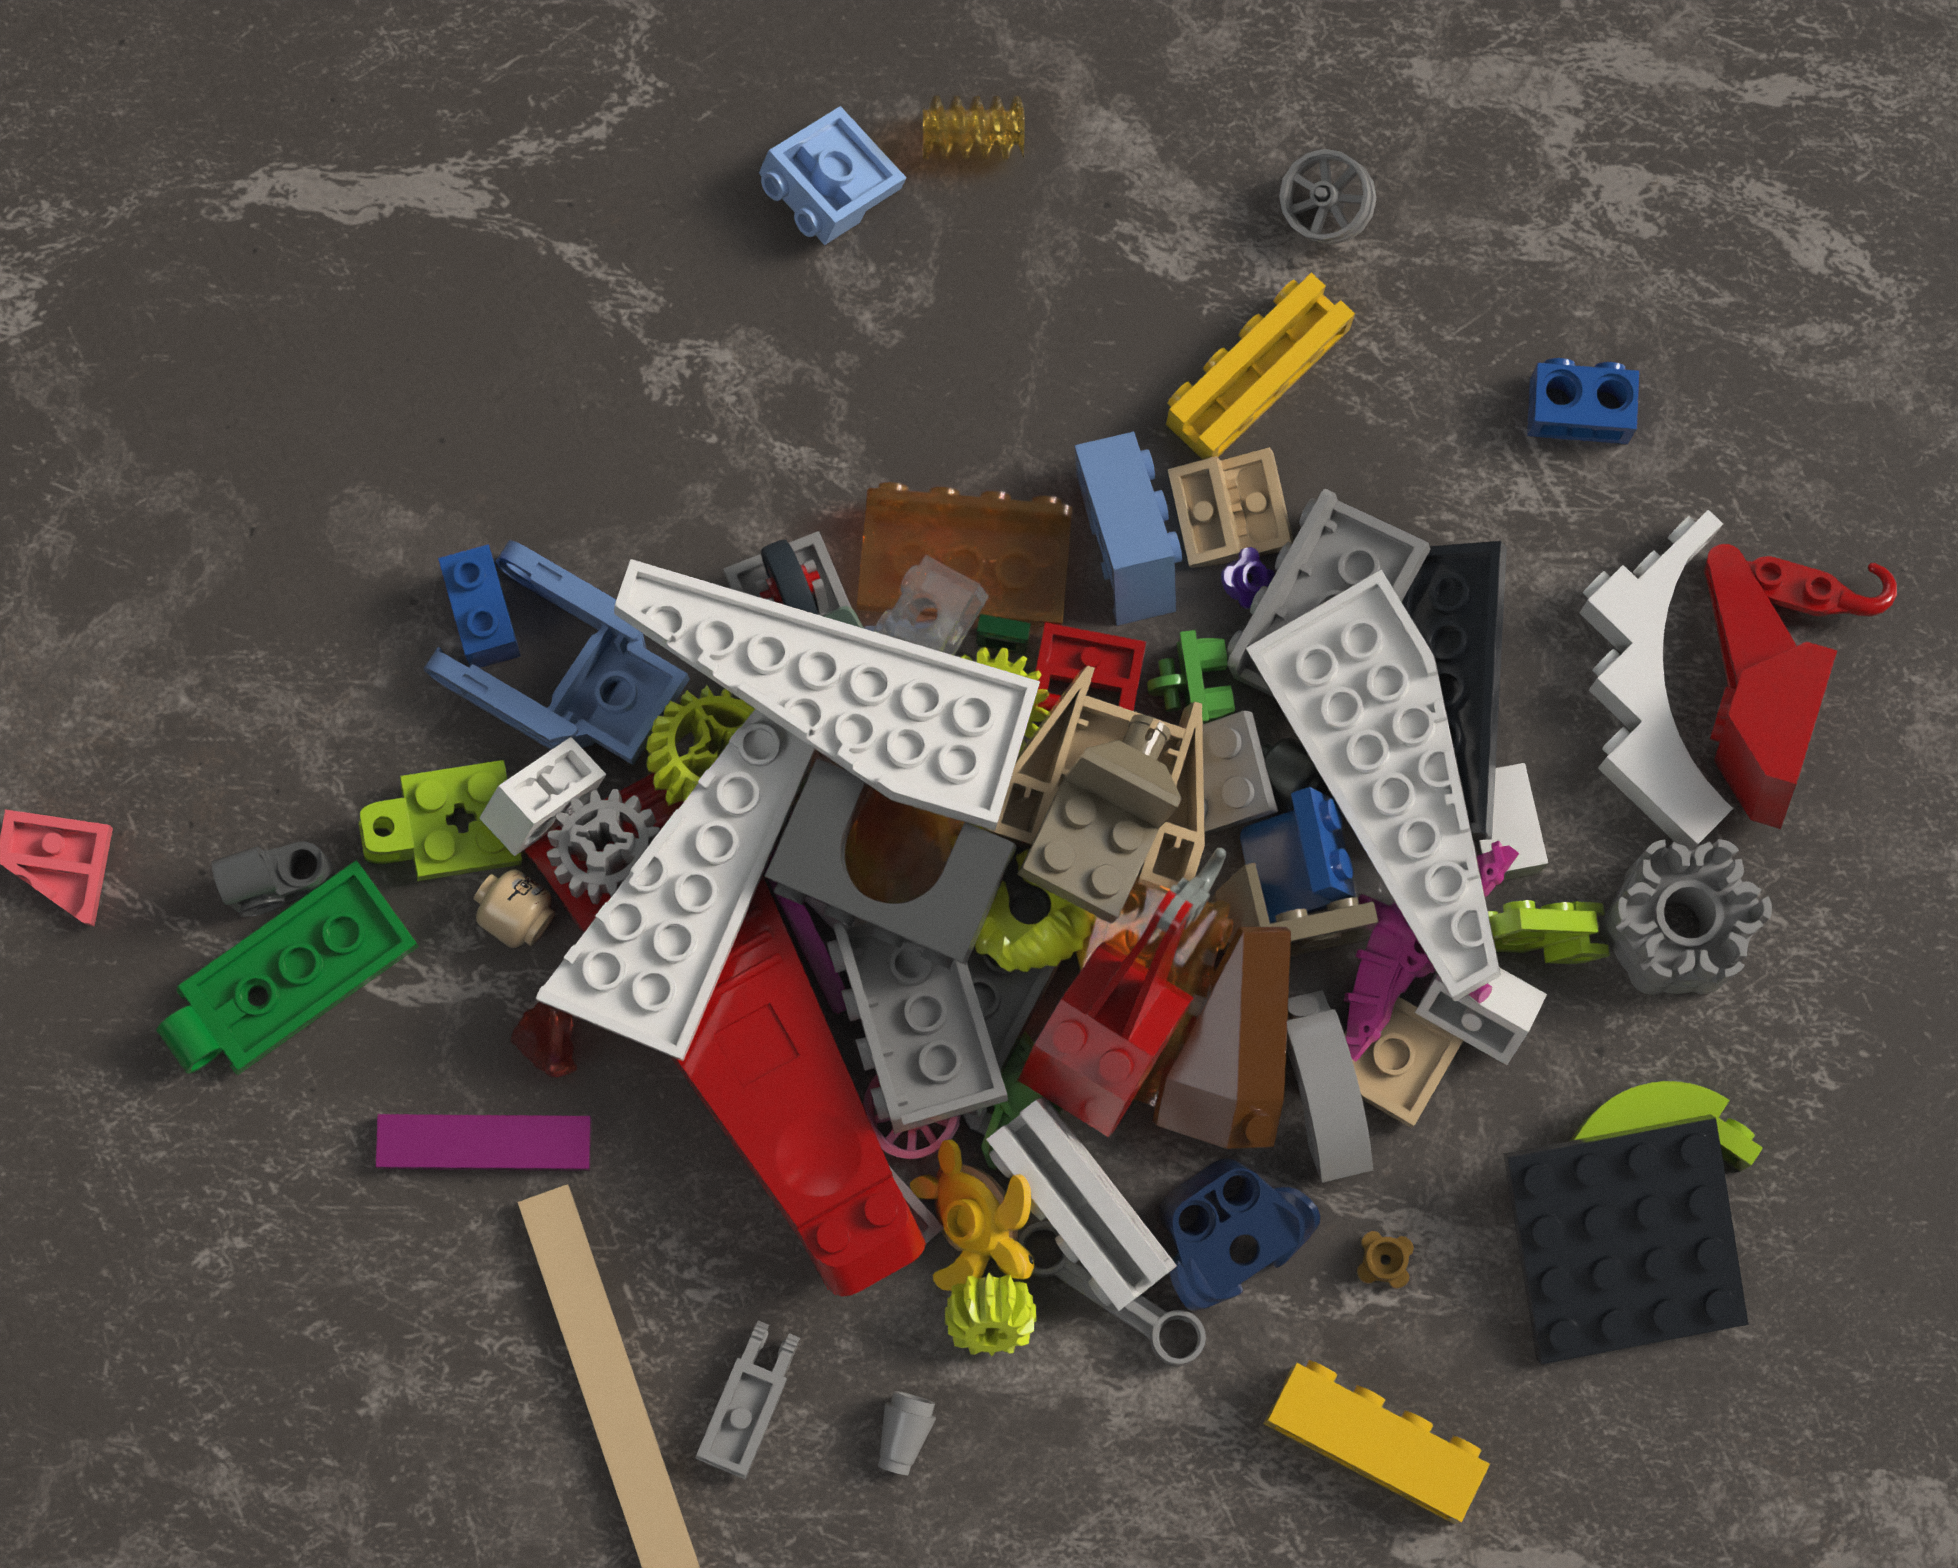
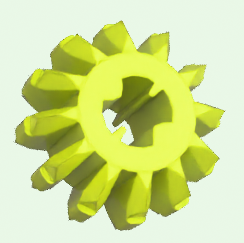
[945,1273,1037,1356]

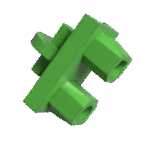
[1147,630,1235,724]

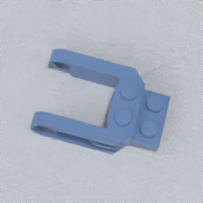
[423,540,690,765]

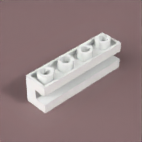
[986,1097,1177,1311]

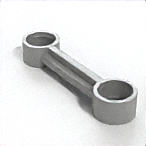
[1019,1221,1206,1366]

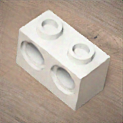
[480,737,606,856]

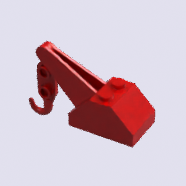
[1704,544,1897,829]

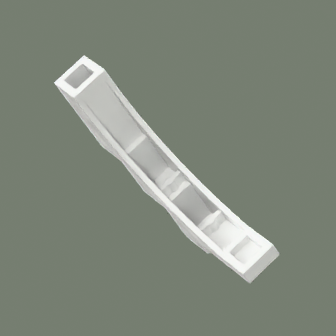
[1579,510,1733,850]

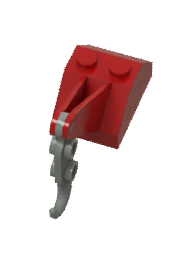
[1018,848,1226,1137]

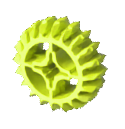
[646,685,755,806]

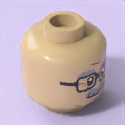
[474,869,555,948]

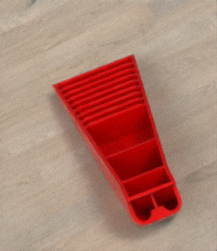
[524,773,926,1297]

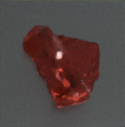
[510,1002,577,1077]

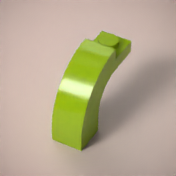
[1570,1081,1763,1172]

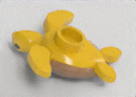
[910,1139,1034,1291]

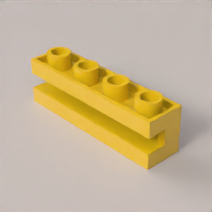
[1166,272,1355,460]
[1263,1360,1490,1524]

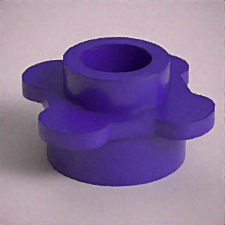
[1221,547,1275,609]

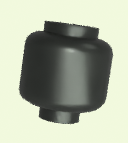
[1262,737,1329,813]

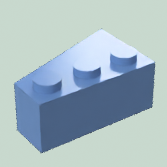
[1075,432,1182,626]

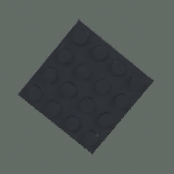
[1503,1114,1749,1365]

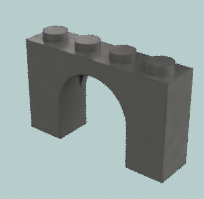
[765,758,1017,969]

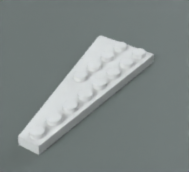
[536,709,816,1061]

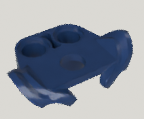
[1159,1159,1320,1311]

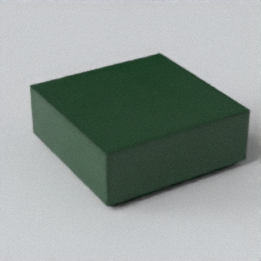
[976,614,1031,654]

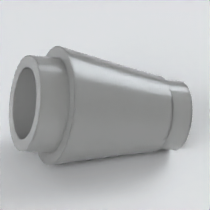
[878,1391,936,1475]

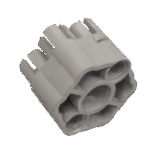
[1600,839,1772,995]

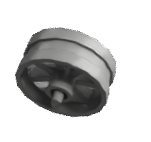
[1279,149,1377,245]

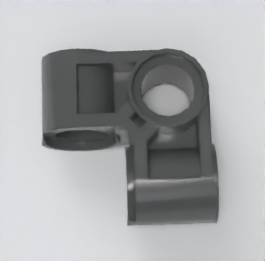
[211,841,334,917]

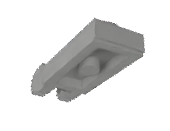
[695,1320,800,1480]

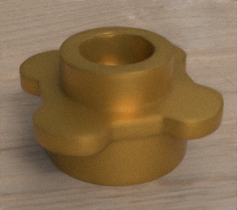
[1357,1231,1414,1289]

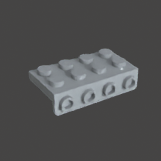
[1226,489,1430,697]
[827,922,1008,1134]

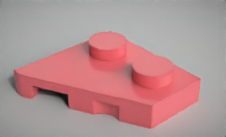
[0,809,113,927]

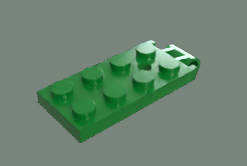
[156,860,419,1076]

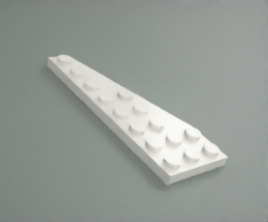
[614,559,1040,831]
[1246,570,1501,1002]

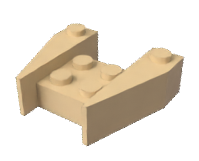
[982,666,1205,895]

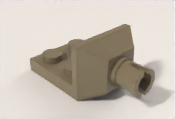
[1017,714,1182,924]
[1179,863,1378,957]

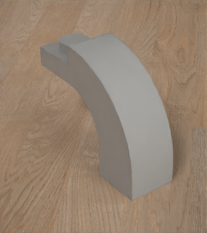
[1286,990,1373,1183]

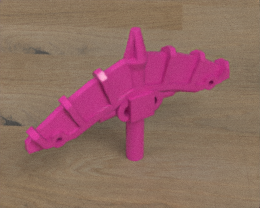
[1344,841,1519,1062]

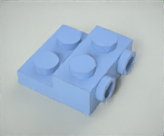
[759,106,906,245]

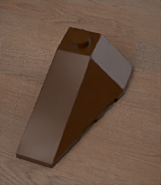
[1152,927,1291,1149]

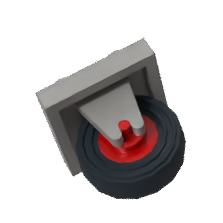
[723,531,851,616]

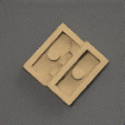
[1168,447,1294,568]

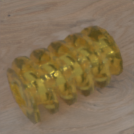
[923,95,1025,159]

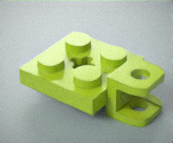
[359,760,522,881]
[1488,900,1610,964]

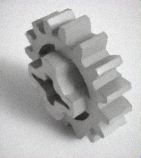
[547,789,660,905]

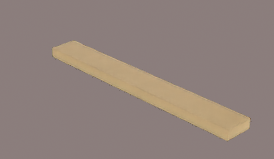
[518,1184,700,1568]

